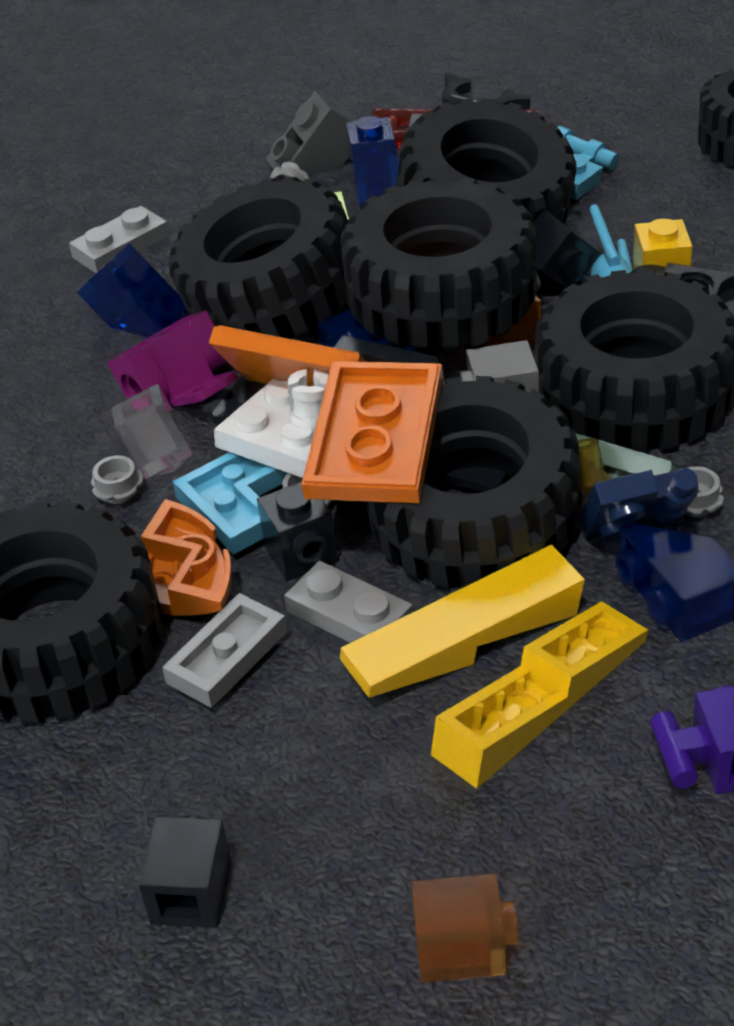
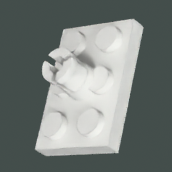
[214,369,328,478]

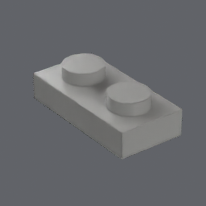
[69,205,169,275]
[284,561,413,643]
[162,593,288,708]

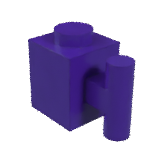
[650,686,734,795]

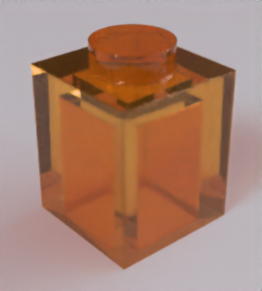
[411,873,518,983]

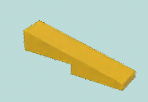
[340,544,585,698]
[431,601,648,789]

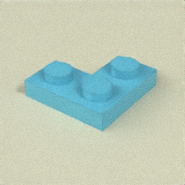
[172,452,288,555]

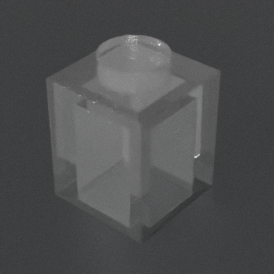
[111,384,193,479]

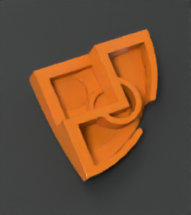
[141,499,232,616]

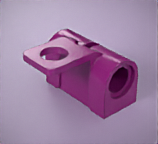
[107,311,238,414]

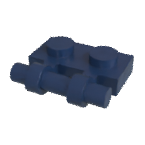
[579,468,699,542]

